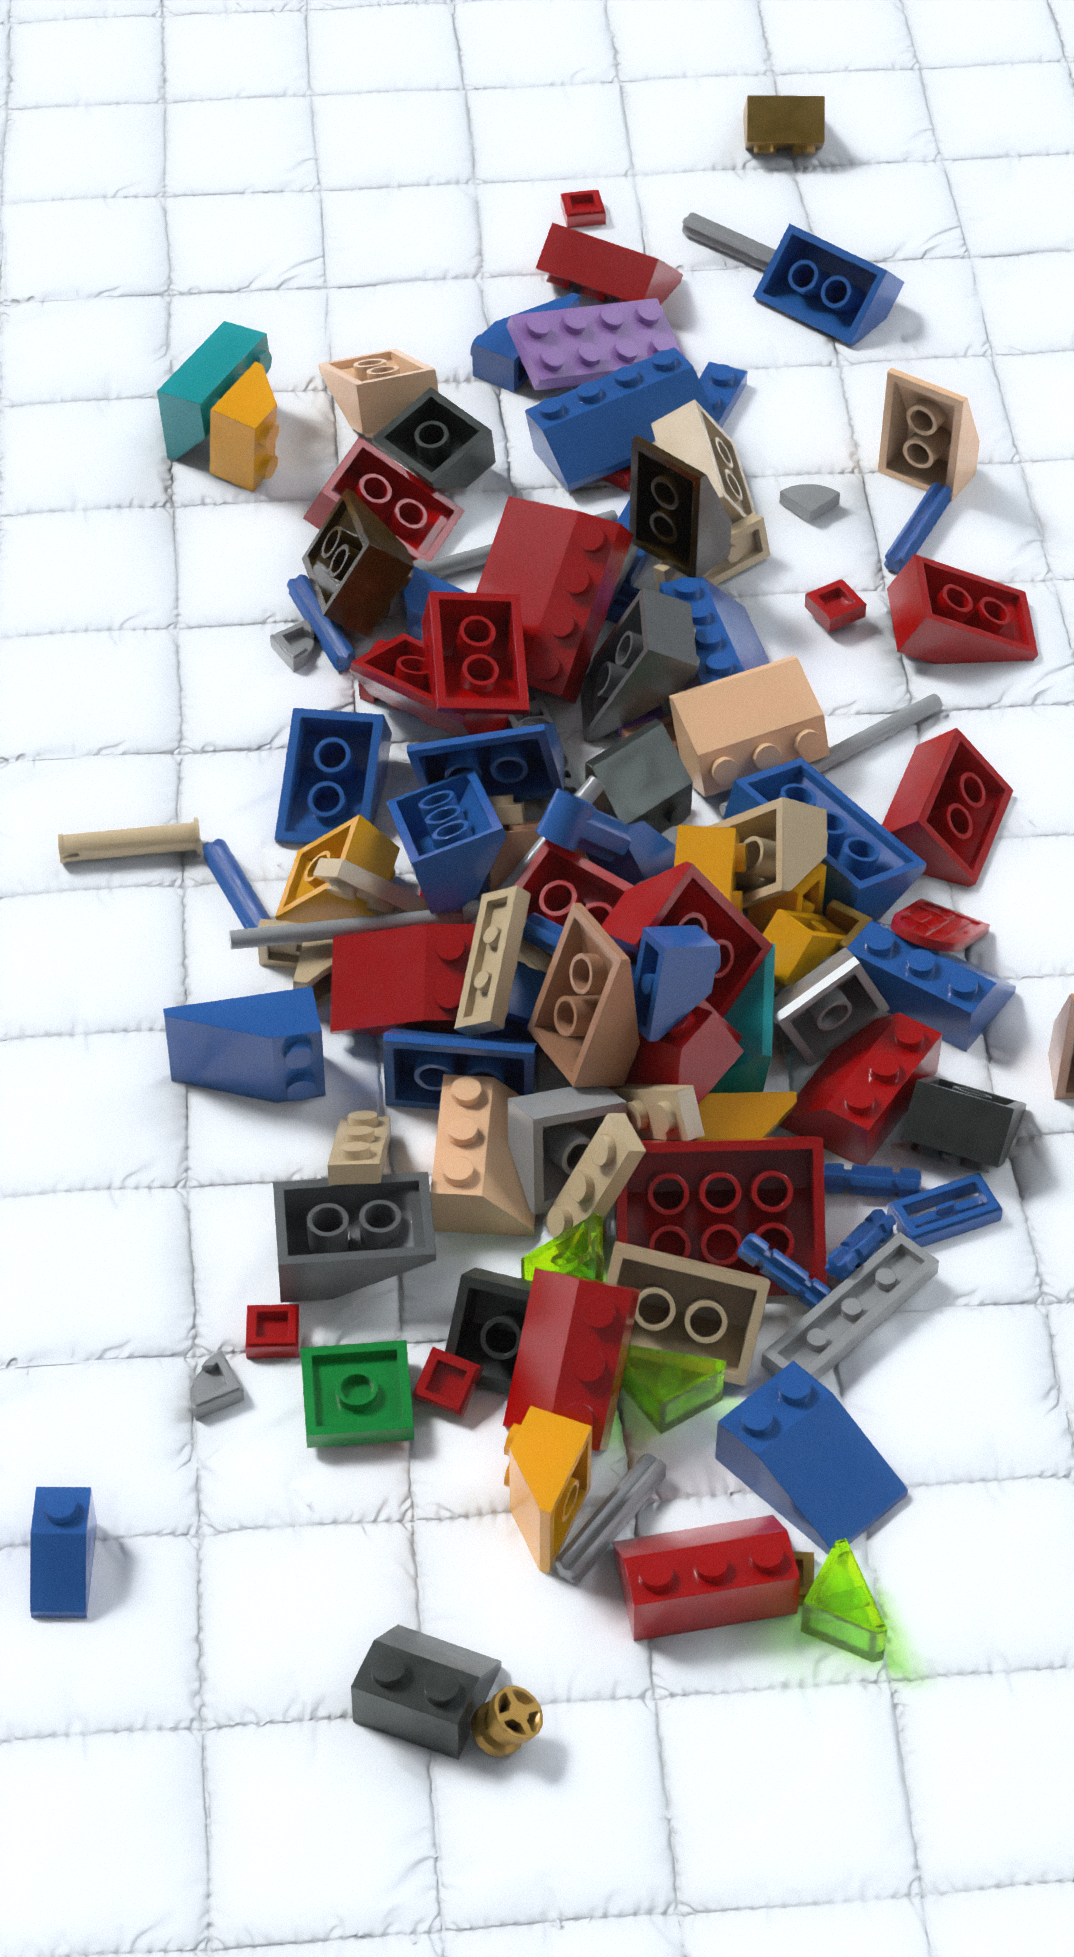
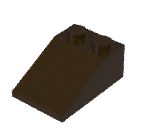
[629,435,732,578]
[302,488,414,637]

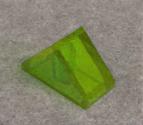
[521,1213,604,1282]
[621,1345,726,1435]
[800,1538,888,1663]

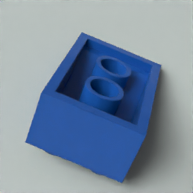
[274,708,392,845]
[163,986,326,1103]
[715,1360,908,1559]

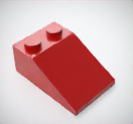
[303,436,465,562]
[887,554,1038,664]
[421,591,530,715]
[330,924,476,1034]

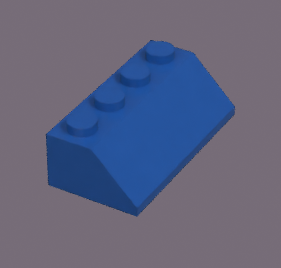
[525,347,719,491]
[659,577,770,690]
[723,757,927,921]
[386,768,506,915]

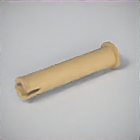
[57,817,202,864]

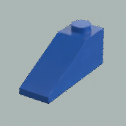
[470,293,580,393]

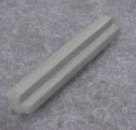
[682,212,776,271]
[555,1453,667,1583]

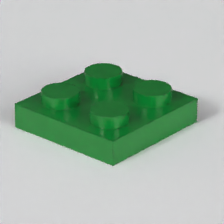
[300,1340,415,1448]

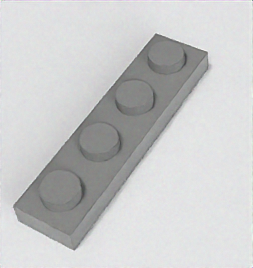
[761,1232,940,1380]

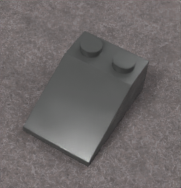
[580,587,700,743]
[273,1172,436,1303]

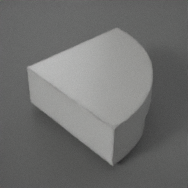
[779,484,840,523]
[270,619,315,672]
[190,1351,244,1420]

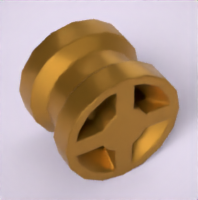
[471,1685,543,1758]

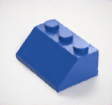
[752,223,905,346]
[407,723,565,802]
[847,921,1016,1052]
[383,1028,540,1110]

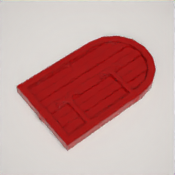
[890,898,991,952]

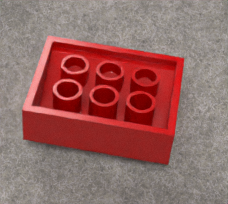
[476,496,633,705]
[614,1136,827,1296]

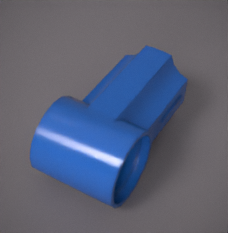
[535,788,631,862]

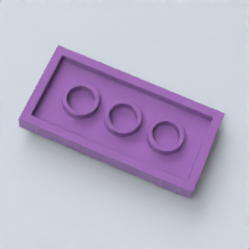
[506,298,685,391]

